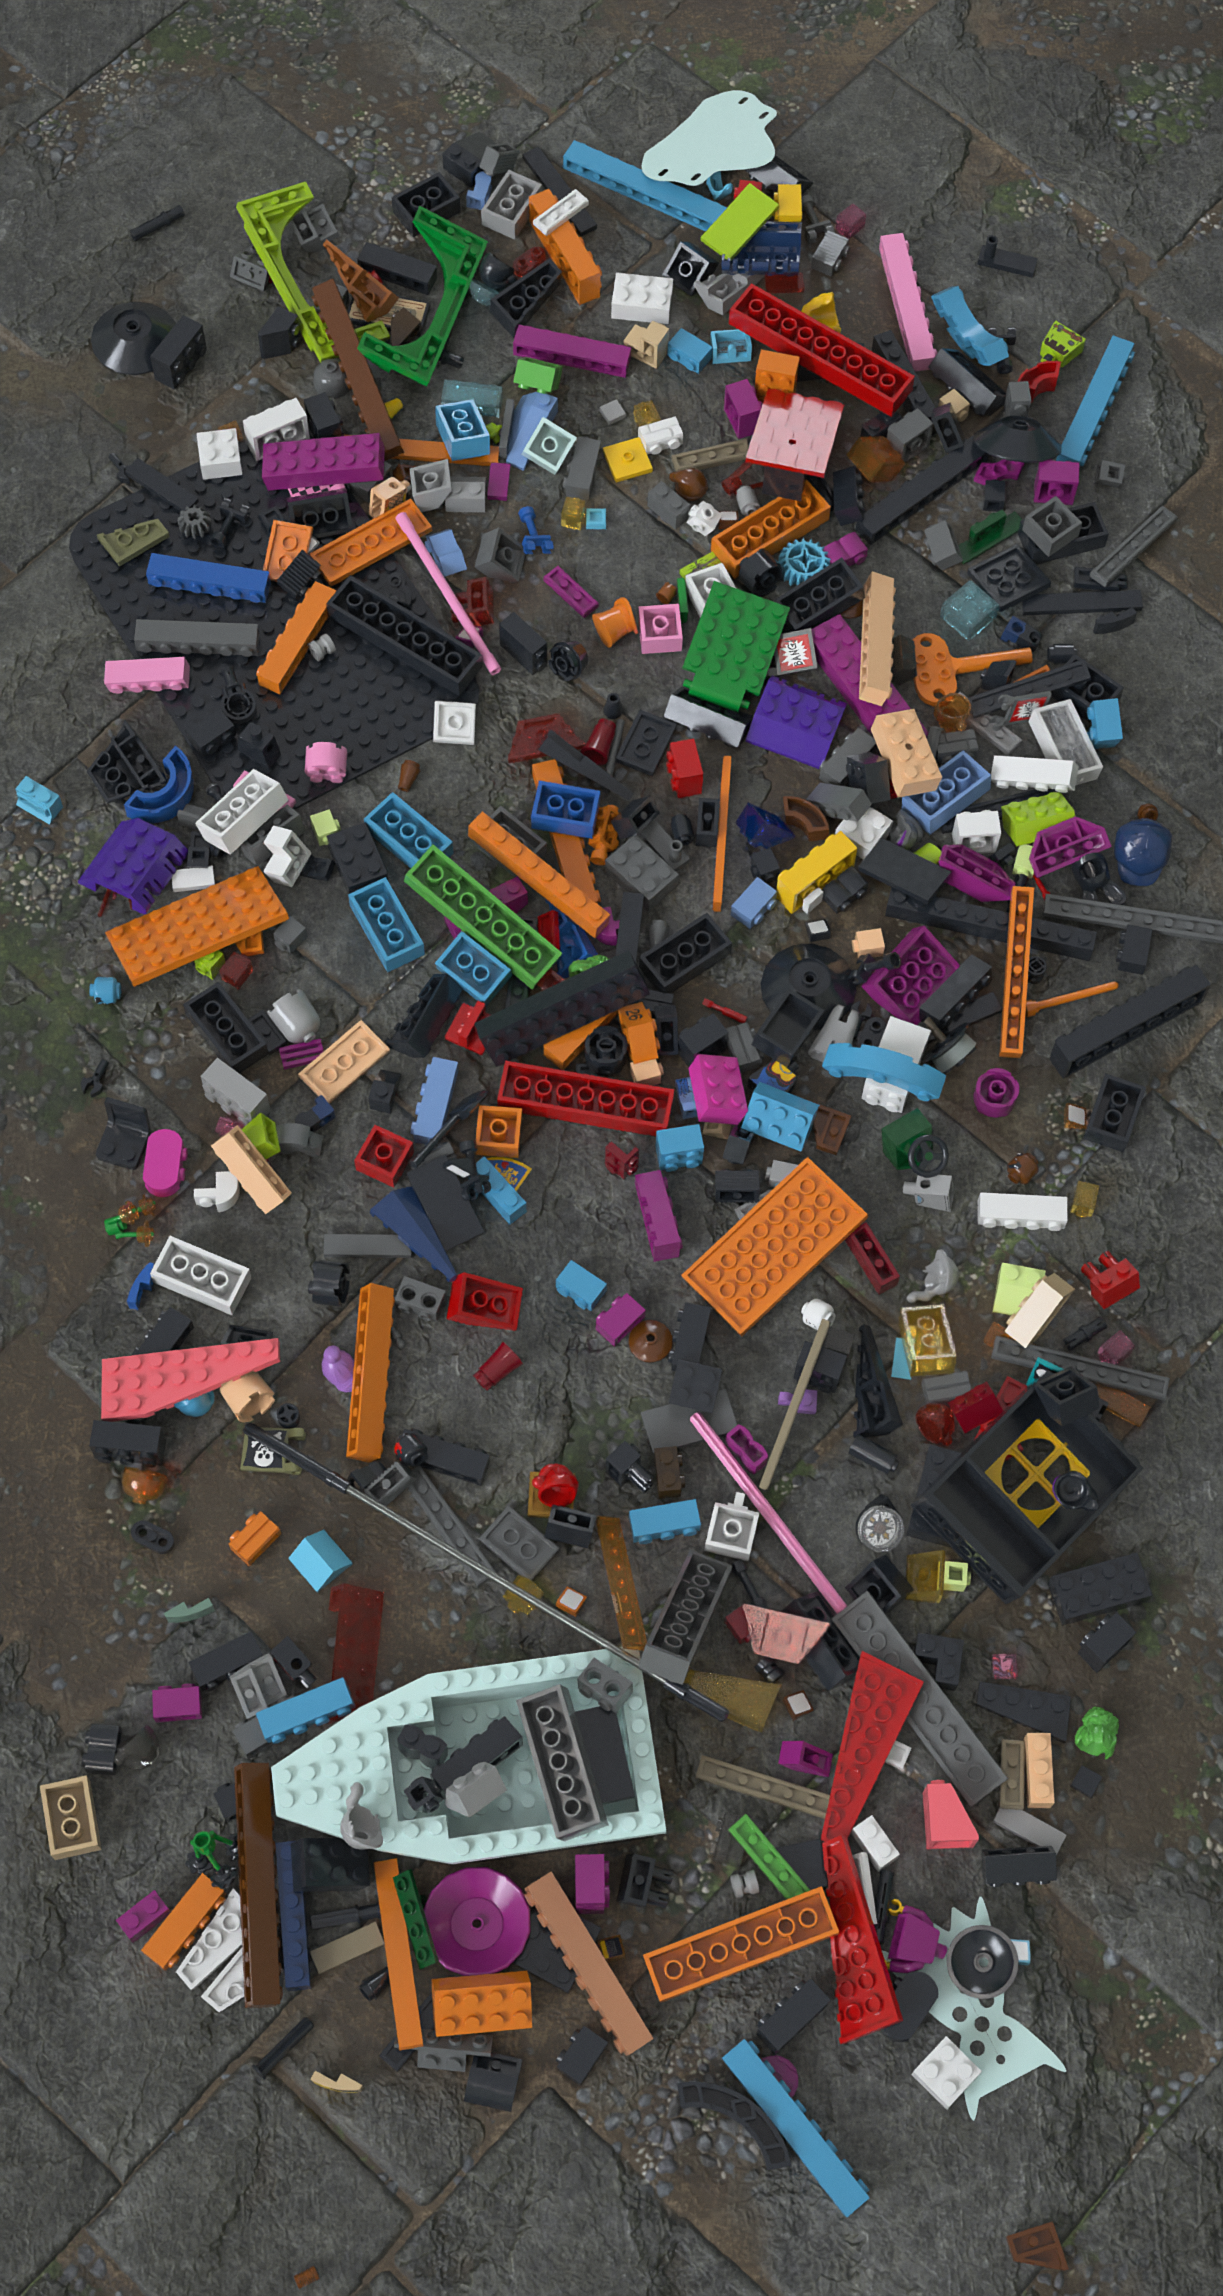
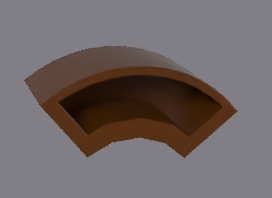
[783,796,829,841]

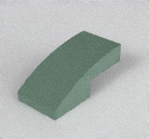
[164,1598,215,1623]

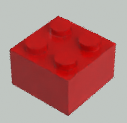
[666,738,703,798]
[354,1125,414,1188]

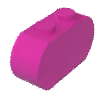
[143,1129,188,1197]

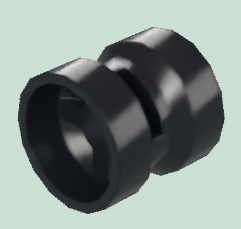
[1028,956,1047,984]
[754,1654,786,1687]

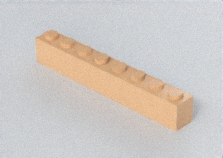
[859,571,896,706]

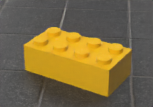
[776,831,857,914]

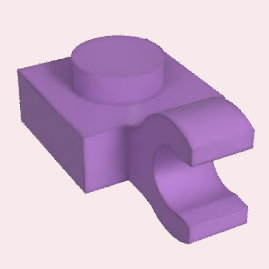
[778,1390,817,1414]

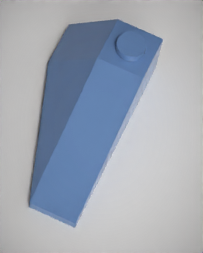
[506,392,558,471]

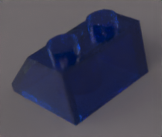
[735,802,795,849]

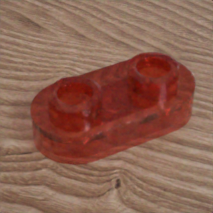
[513,247,546,277]

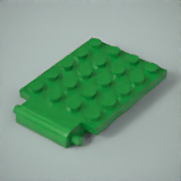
[682,581,790,712]

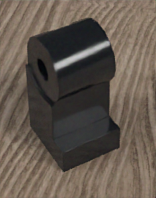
[347,1459,387,1494]

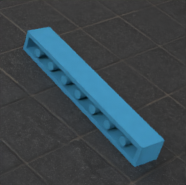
[1056,335,1135,467]
[722,2039,869,2217]

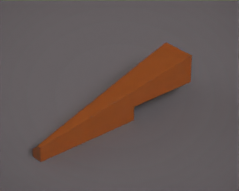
[323,239,399,322]

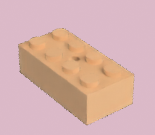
[871,709,942,798]

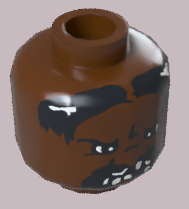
[1007,1153,1039,1185]

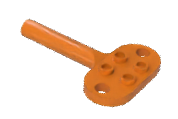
[908,633,1032,706]

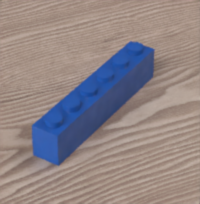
[146,553,271,603]

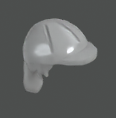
[907,1249,959,1303]
[340,1782,383,1850]

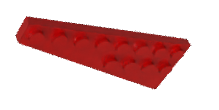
[821,1651,924,1842]

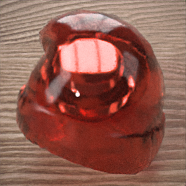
[915,1403,955,1446]

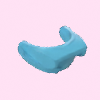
[706,171,733,201]

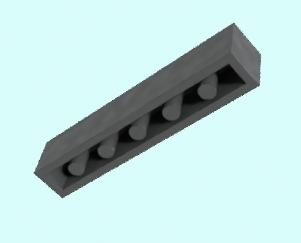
[134,619,260,657]

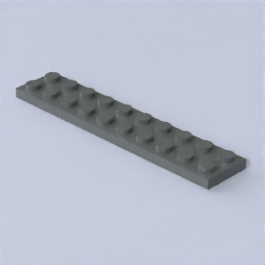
[832,1591,1009,1807]

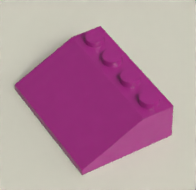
[861,926,960,1025]

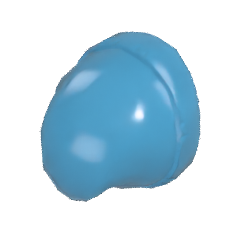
[174,1391,215,1417]

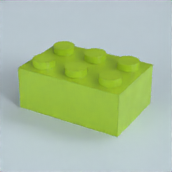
[1001,792,1075,846]

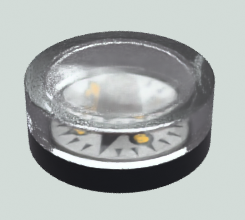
[855,1504,904,1552]

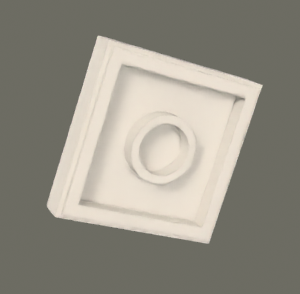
[433,701,476,745]

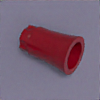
[580,718,616,766]
[473,1342,523,1391]

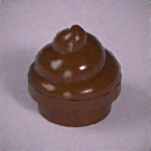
[1137,803,1158,821]

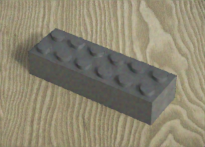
[516,1684,609,1841]

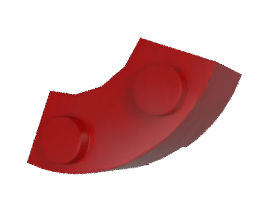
[1017,361,1061,403]

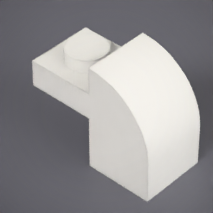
[194,1171,240,1212]

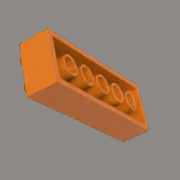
[529,189,602,305]
[711,479,831,579]

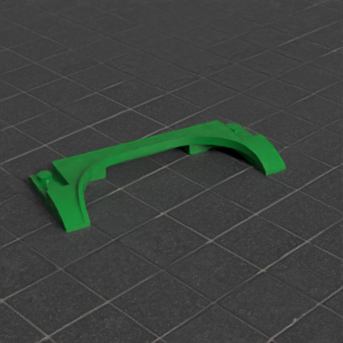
[357,206,488,387]

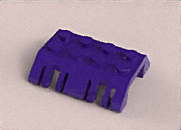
[745,675,847,769]
[78,818,188,914]

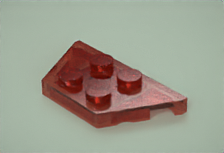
[508,713,585,763]
[743,1603,830,1664]

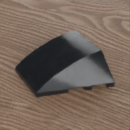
[87,720,167,804]

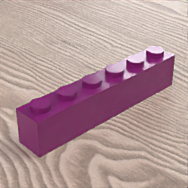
[513,325,631,378]

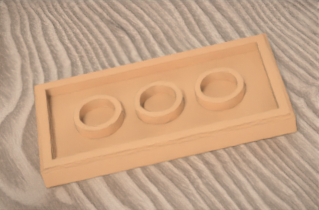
[298,1020,390,1104]

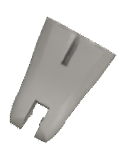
[808,1004,859,1062]

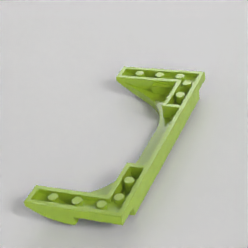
[236,181,390,362]

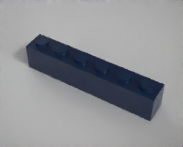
[276,1841,312,1991]

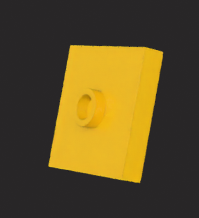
[603,437,653,483]

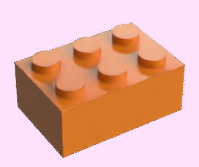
[755,349,800,404]

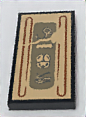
[348,296,430,337]

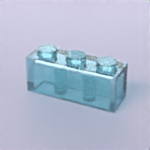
[441,380,503,417]

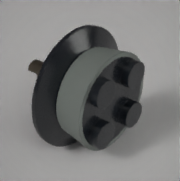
[921,1017,977,1074]

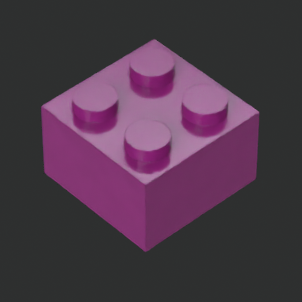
[724,379,762,439]
[1034,460,1079,505]

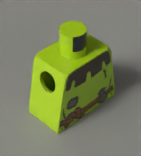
[1040,321,1086,367]

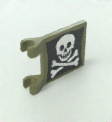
[240,1427,306,1475]

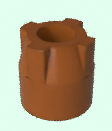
[656,582,677,605]

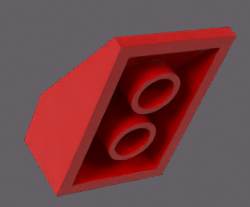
[447,1272,523,1331]

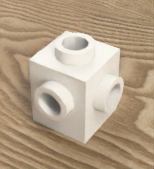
[686,501,722,536]

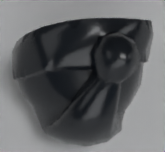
[480,251,517,289]

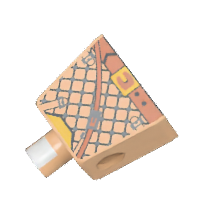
[369,477,411,518]

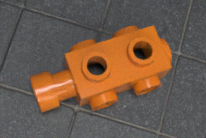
[588,805,619,866]

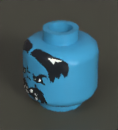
[90,977,121,1004]

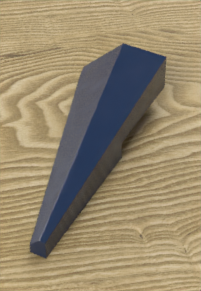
[370,1186,457,1282]

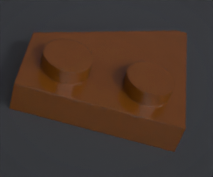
[1005,2221,1069,2271]

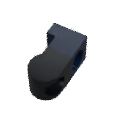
[1000,616,1043,652]
[295,1095,336,1132]

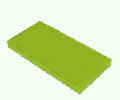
[701,183,779,261]

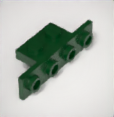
[959,510,1022,565]
[393,1869,439,1970]

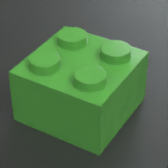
[513,357,563,394]

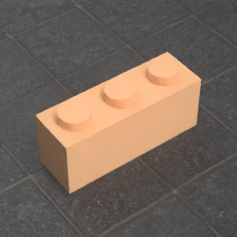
[1024,1733,1054,1808]

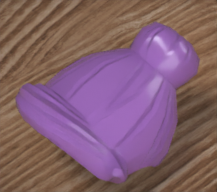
[322,1345,354,1392]

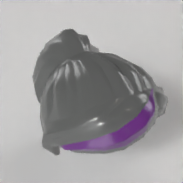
[889,809,923,850]

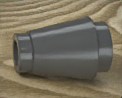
[649,920,669,949]

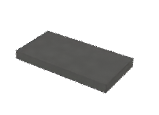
[640,1389,737,1455]

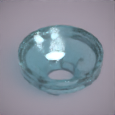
[469,279,499,307]

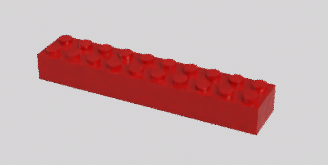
[729,283,915,417]

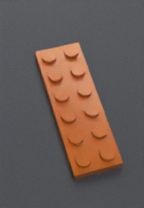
[309,498,432,586]

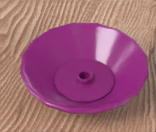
[424,1867,530,1976]

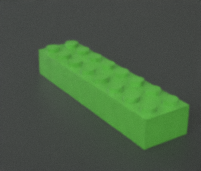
[404,844,562,990]

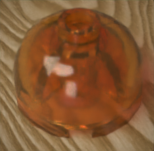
[122,1467,168,1505]

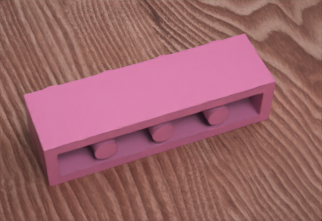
[104,657,190,694]

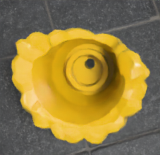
[801,292,841,333]

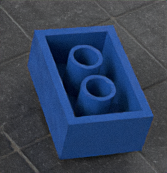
[531,781,600,839]

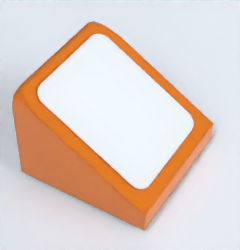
[556,1586,587,1617]

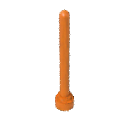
[1025,981,1119,1018]

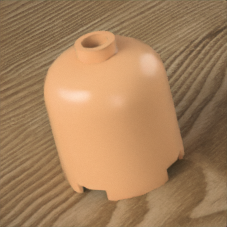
[220,1371,275,1423]

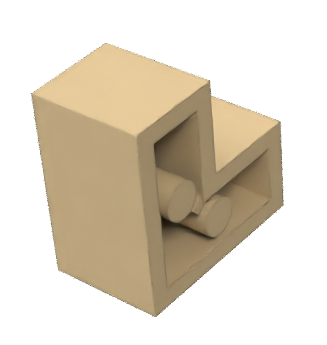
[624,321,669,369]

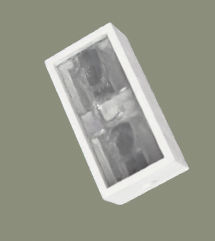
[1028,699,1103,785]

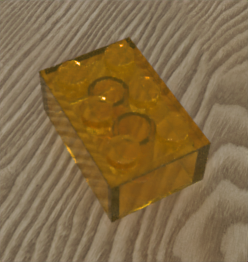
[898,1304,957,1377]

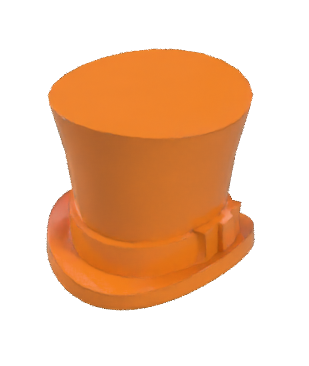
[592,597,638,648]

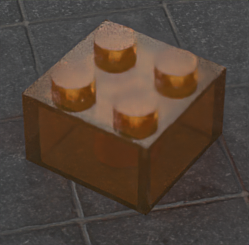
[846,436,906,482]

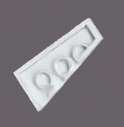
[176,1889,242,1991]

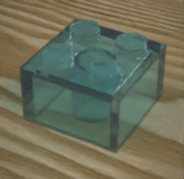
[940,580,999,641]

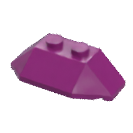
[1029,816,1112,878]
[939,844,1016,902]

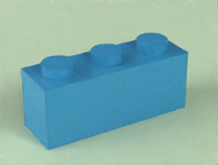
[468,1156,527,1225]
[629,1499,701,1544]

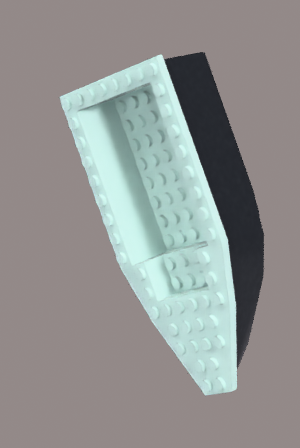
[271,1644,666,1864]

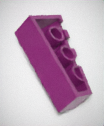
[444,876,528,940]

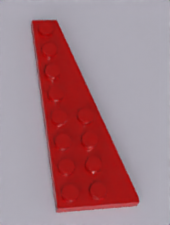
[822,1835,903,2044]

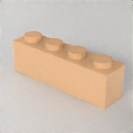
[211,1125,292,1214]

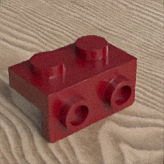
[605,1141,639,1180]

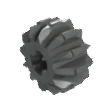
[177,504,212,539]

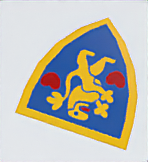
[487,1157,532,1191]

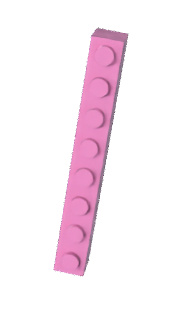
[879,233,937,372]

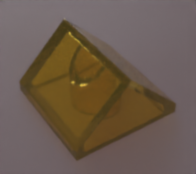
[905,1550,946,1603]

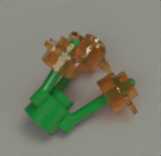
[104,1194,156,1247]

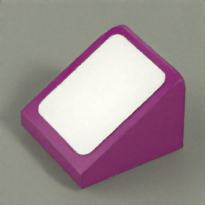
[455,626,483,648]

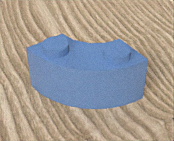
[425,529,467,576]

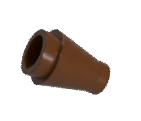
[398,760,421,792]

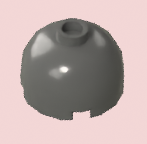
[313,358,350,399]

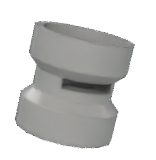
[308,634,336,661]
[730,1870,759,1899]

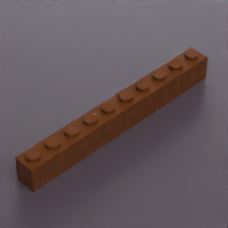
[311,278,404,461]
[234,1763,283,2008]

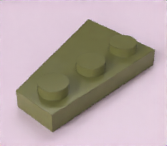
[97,519,170,567]

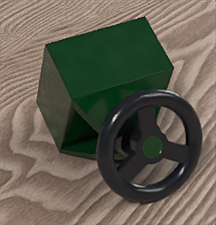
[881,1108,949,1178]

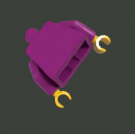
[885,1899,947,1974]

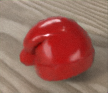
[532,1464,579,1507]

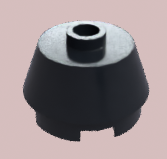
[548,641,588,681]

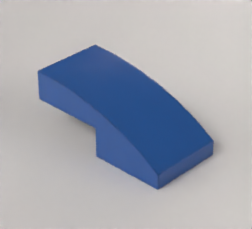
[127,1263,154,1310]

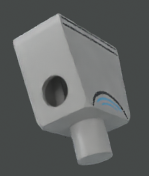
[903,1175,954,1212]

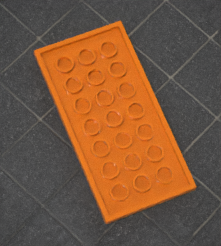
[105,866,289,987]
[681,1157,868,1337]

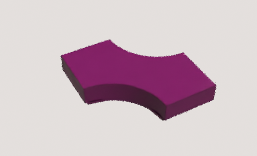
[974,459,1025,485]

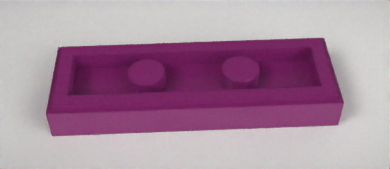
[543,566,599,618]

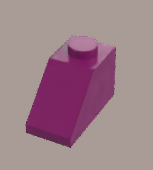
[778,1741,833,1777]

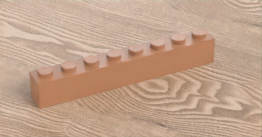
[524,1872,653,2056]

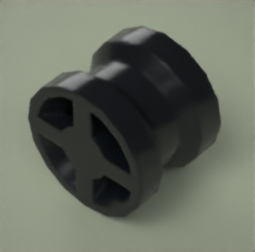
[277,1403,300,1429]

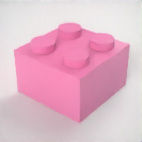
[638,604,683,654]

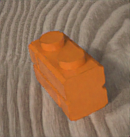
[229,1511,281,1566]

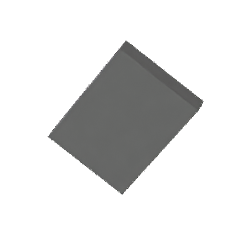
[479,1505,560,1584]

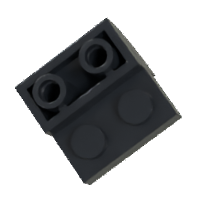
[464,2052,523,2112]

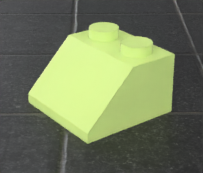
[993,1263,1046,1315]

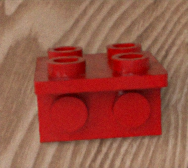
[445,1001,490,1055]

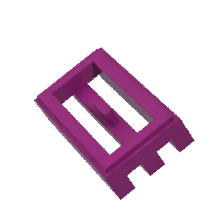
[279,1039,324,1070]

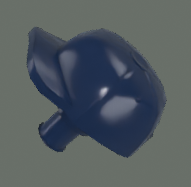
[1114,818,1172,886]

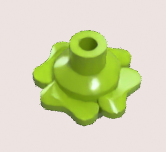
[486,423,502,444]

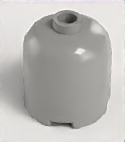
[267,989,320,1043]

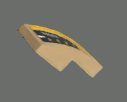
[310,2071,364,2093]

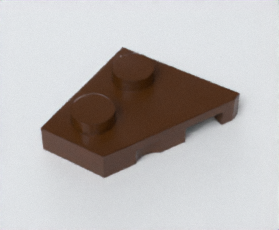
[813,1102,851,1156]

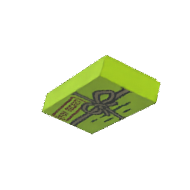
[679,551,721,582]

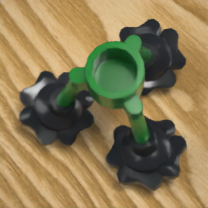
[185,1830,238,1889]

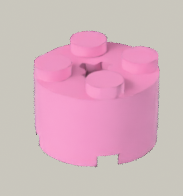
[305,742,347,783]

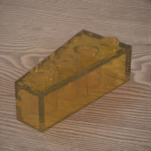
[684,1670,781,1733]

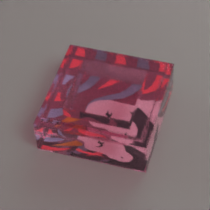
[992,1654,1018,1679]

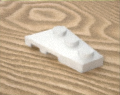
[201,1948,284,2012]

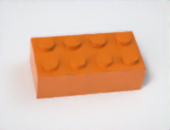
[432,1971,532,2037]

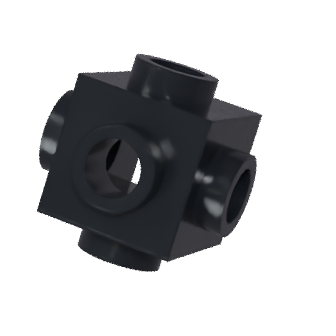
[404,1776,445,1813]

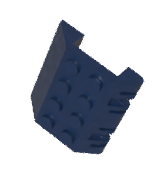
[722,221,802,276]

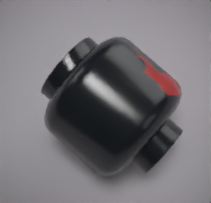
[394,1433,428,1467]

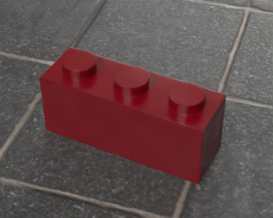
[845,1222,900,1295]

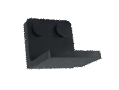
[96,1097,151,1170]

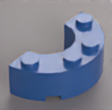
[124,746,194,823]

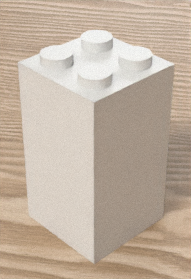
[861,1016,931,1113]

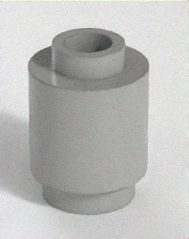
[736,486,760,516]

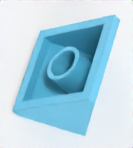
[289,1530,353,1593]

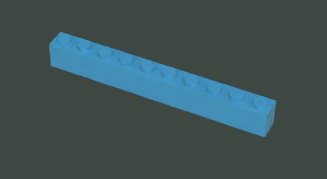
[563,140,727,231]

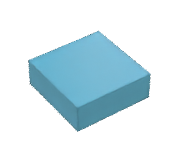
[586,508,606,529]

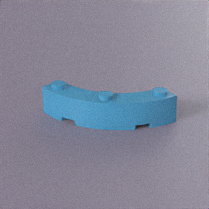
[931,286,1009,366]
[822,1043,946,1101]

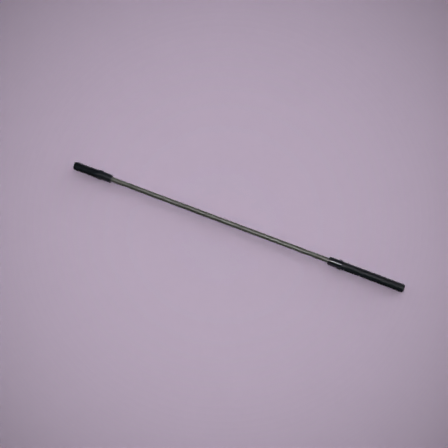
[243,1422,729,1722]

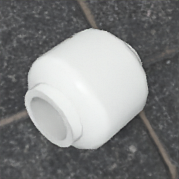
[801,1299,835,1330]

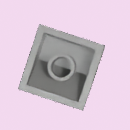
[410,459,452,512]
[445,476,486,513]
[445,1762,507,1818]

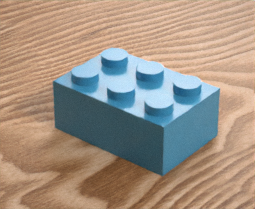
[436,399,490,461]
[435,931,512,1007]
[741,1082,820,1152]

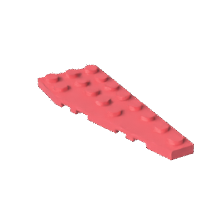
[101,1338,280,1422]

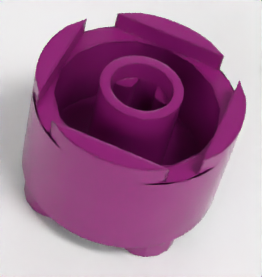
[973,1068,1019,1118]

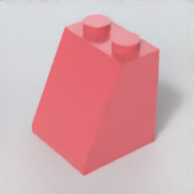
[923,1780,979,1849]

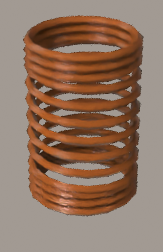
[294,2266,319,2289]

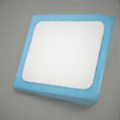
[1011,1939,1031,1965]

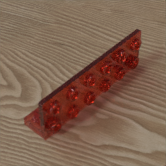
[323,1583,384,1725]

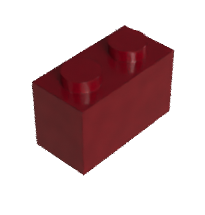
[948,1381,1003,1433]

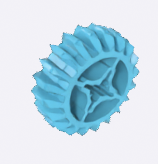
[778,538,831,586]

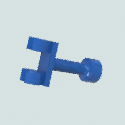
[518,506,554,554]

